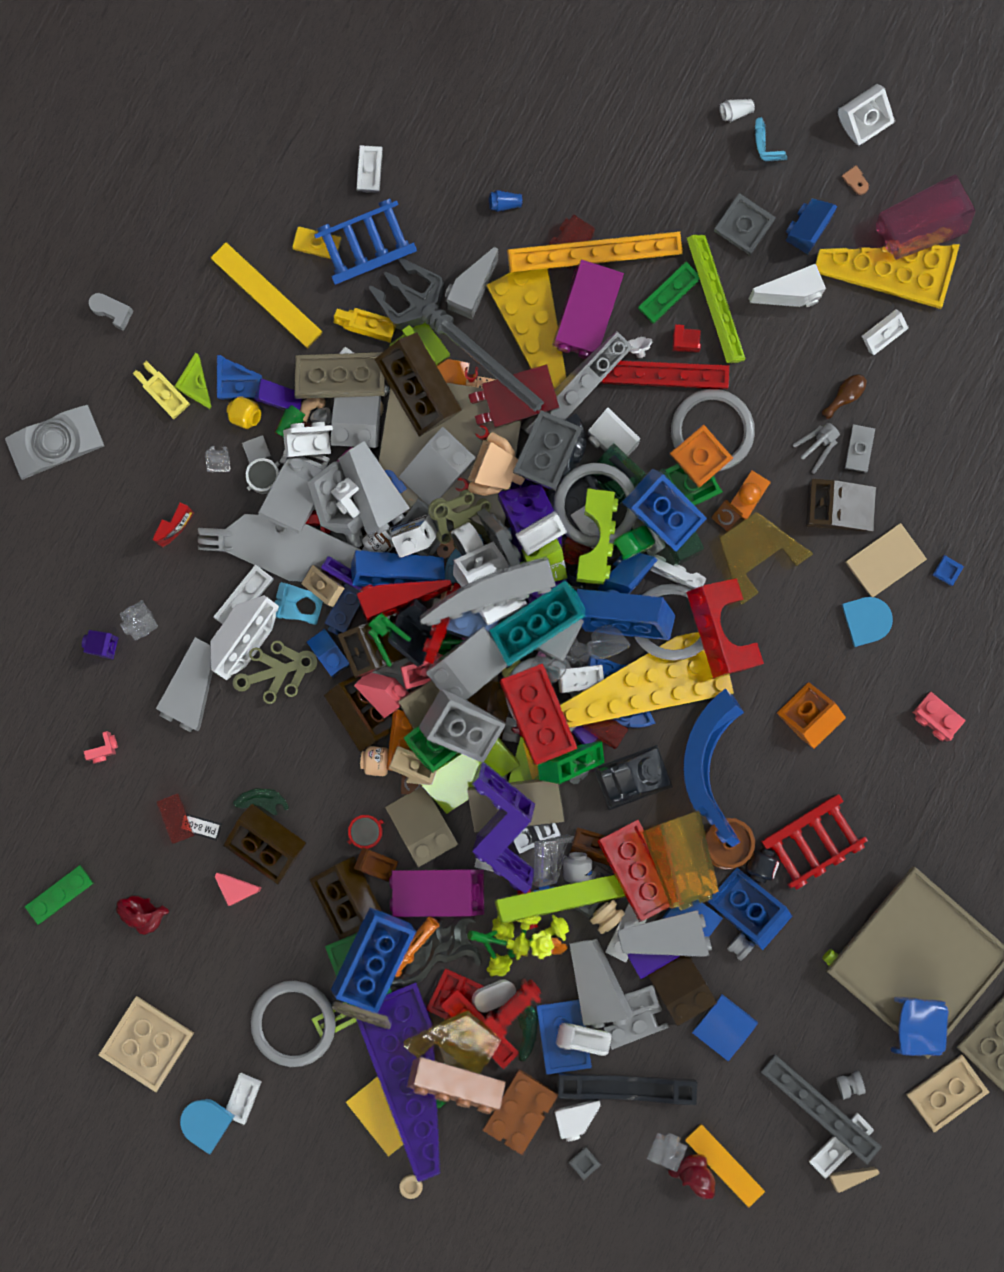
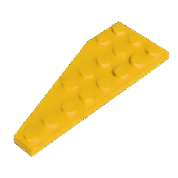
[560,632,734,728]

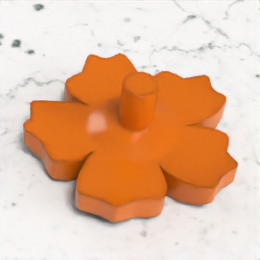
[551,938,568,955]

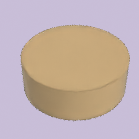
[399,1174,423,1199]

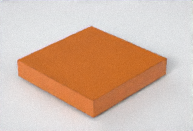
[670,425,733,488]

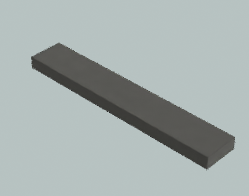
[761,1055,882,1165]

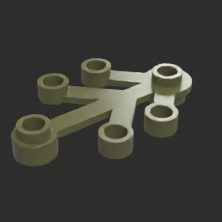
[428,490,491,550]
[233,641,317,704]

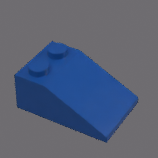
[623,469,707,552]
[707,868,792,950]

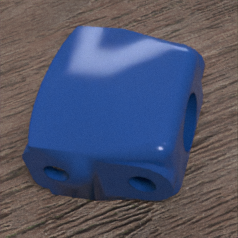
[891,997,948,1055]

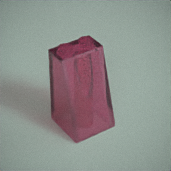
[876,174,976,260]

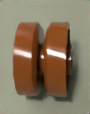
[702,818,755,870]

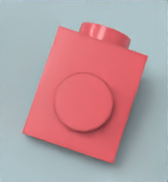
[84,731,118,764]

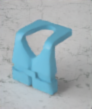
[755,117,787,161]
[275,582,323,625]

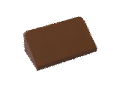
[570,827,610,866]

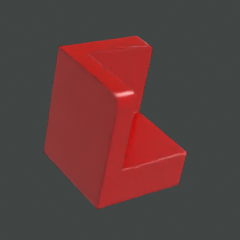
[672,324,701,353]

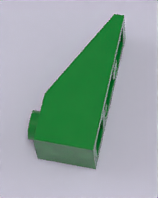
[538,741,604,784]

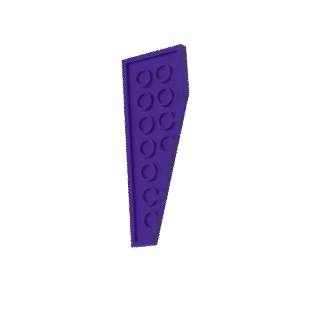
[356,983,440,1182]

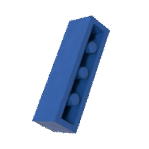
[351,550,445,587]

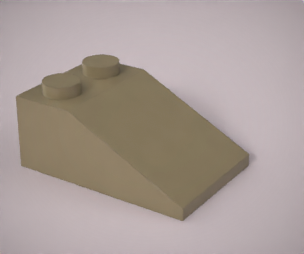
[385,786,458,867]

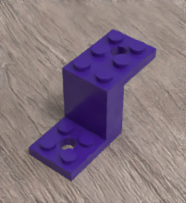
[498,484,568,605]
[472,762,535,894]

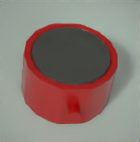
[347,815,384,849]

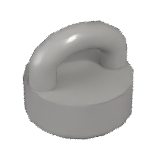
[310,407,332,426]

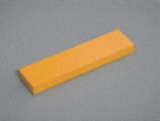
[685,1124,765,1207]

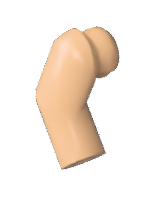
[300,398,326,423]

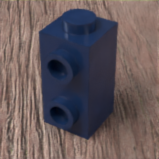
[325,583,361,636]

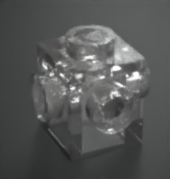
[120,600,158,641]
[647,1133,688,1172]

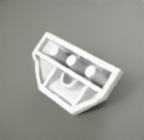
[211,595,279,680]

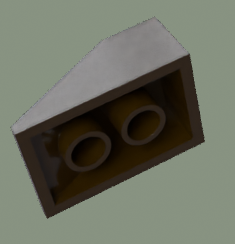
[648,955,717,1026]

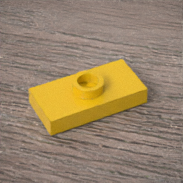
[292,227,341,259]

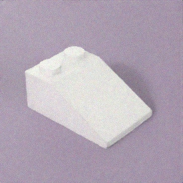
[749,264,826,307]

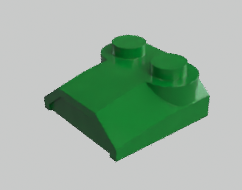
[662,464,723,506]
[404,725,459,773]

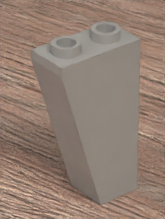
[339,441,410,536]
[156,637,213,732]
[617,910,712,956]
[570,939,633,1029]

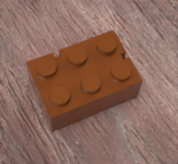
[483,1069,558,1155]

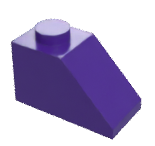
[82,630,119,659]

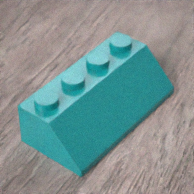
[489,581,585,666]

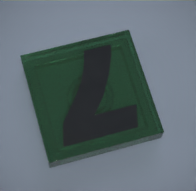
[590,443,646,504]

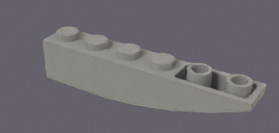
[520,331,633,435]
[420,556,555,626]

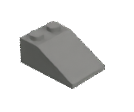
[445,247,498,319]
[331,396,381,448]
[399,427,476,506]
[258,457,323,534]
[426,626,507,700]
[419,689,506,763]

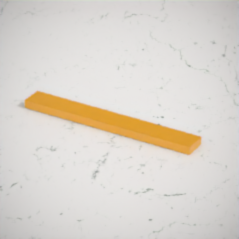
[507,232,683,273]

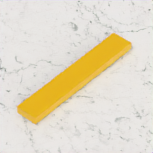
[211,242,323,349]

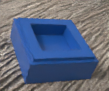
[933,555,964,586]

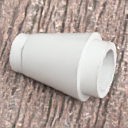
[720,99,754,122]

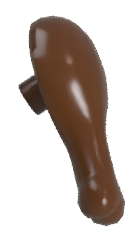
[822,374,867,419]

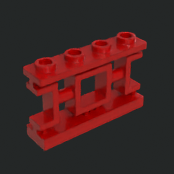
[484,978,541,1039]

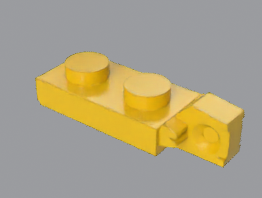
[334,308,395,343]

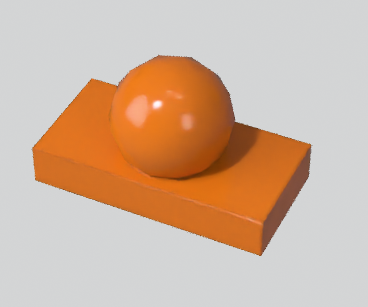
[731,471,770,520]

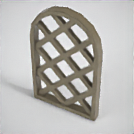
[332,1002,391,1030]

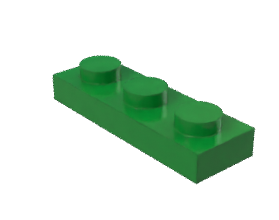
[638,262,700,324]
[25,865,94,925]

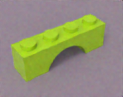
[576,489,618,585]

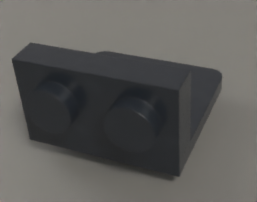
[388,599,433,667]

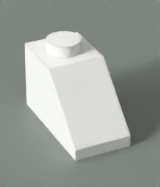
[554,1099,601,1141]

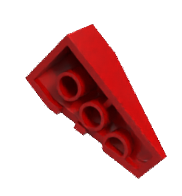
[357,580,451,623]

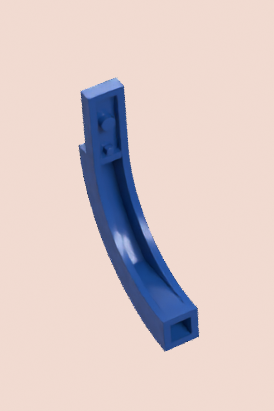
[684,688,744,847]

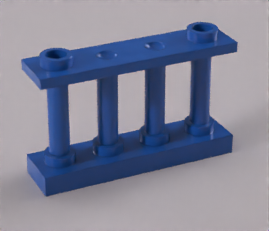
[314,198,417,284]

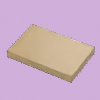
[846,523,927,597]
[906,1054,989,1133]

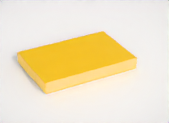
[346,1076,403,1156]

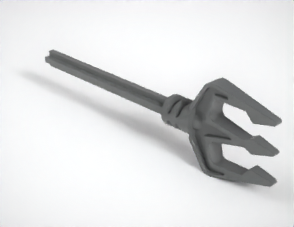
[369,258,544,412]

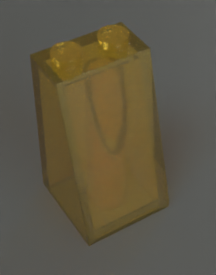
[643,811,719,911]

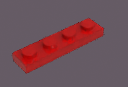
[423,583,461,664]
[440,988,519,1069]

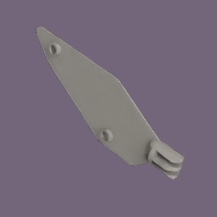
[198,514,362,584]

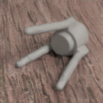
[793,423,840,474]

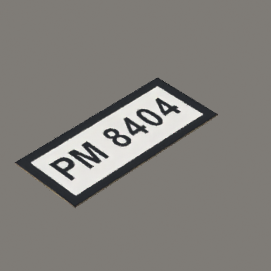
[178,813,222,841]

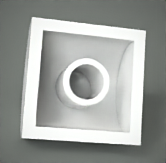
[838,84,895,146]

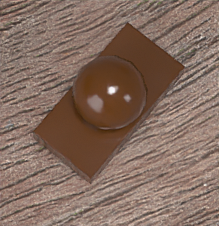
[354,847,399,882]

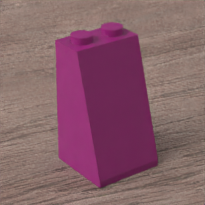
[552,259,624,359]
[389,869,484,917]

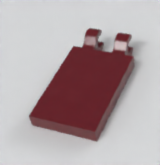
[468,364,560,428]

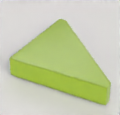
[174,353,212,409]

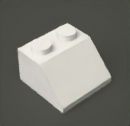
[588,408,640,462]

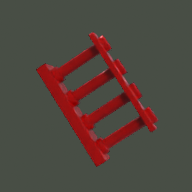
[760,794,868,890]

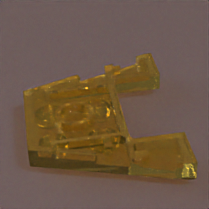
[720,512,813,605]
[403,1011,500,1075]

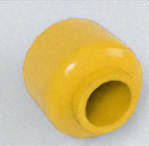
[227,396,261,429]

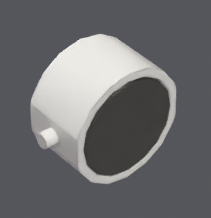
[246,458,280,494]
[451,522,484,556]

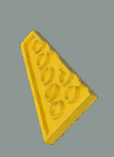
[815,244,960,309]
[487,269,566,389]

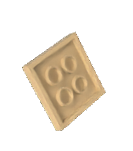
[99,996,194,1092]

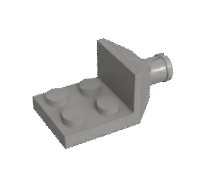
[307,461,364,548]

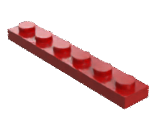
[599,361,729,389]

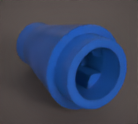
[489,190,522,212]

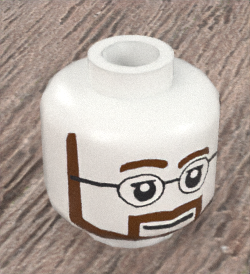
[362,528,394,553]

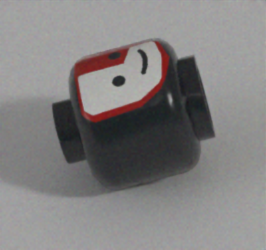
[746,848,779,883]

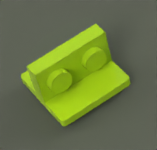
[390,323,450,366]

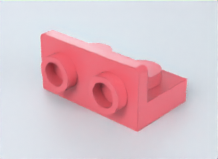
[912,692,966,742]

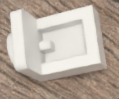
[331,478,360,519]

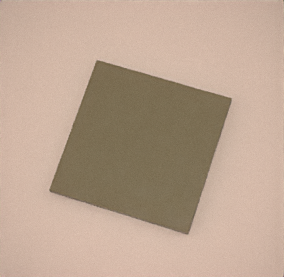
[379,383,522,526]
[826,866,1004,1059]

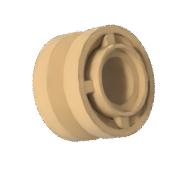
[590,900,625,934]

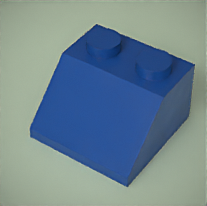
[786,199,838,254]
[598,553,658,594]

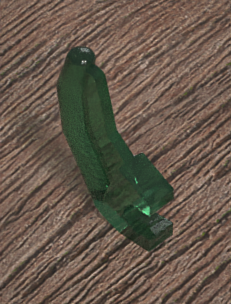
[233,788,290,816]
[518,1005,538,1062]

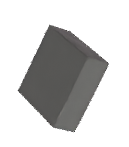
[569,1147,601,1180]

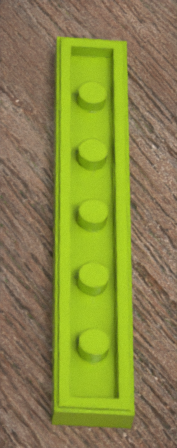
[687,235,745,363]
[495,875,626,924]

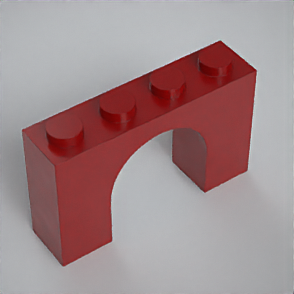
[686,578,764,678]

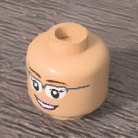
[360,746,389,776]

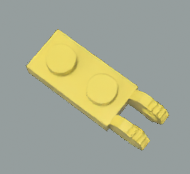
[133,361,190,419]

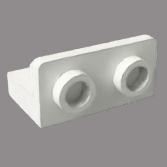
[283,422,333,457]

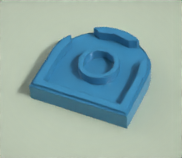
[841,597,893,647]
[180,1099,235,1155]

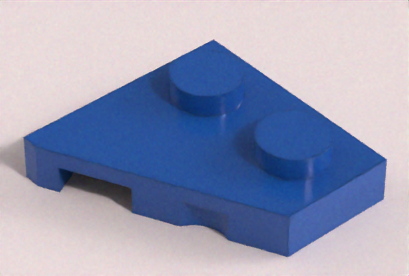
[217,355,263,399]

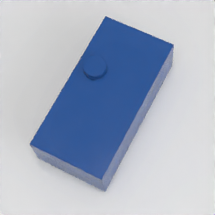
[577,589,675,640]
[331,907,416,1013]

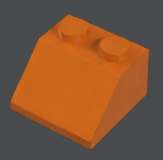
[777,682,846,749]

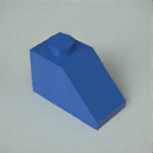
[307,629,350,678]

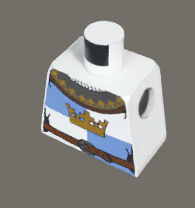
[390,514,437,557]

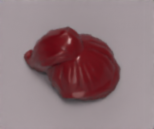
[116,895,169,935]
[668,1154,715,1199]

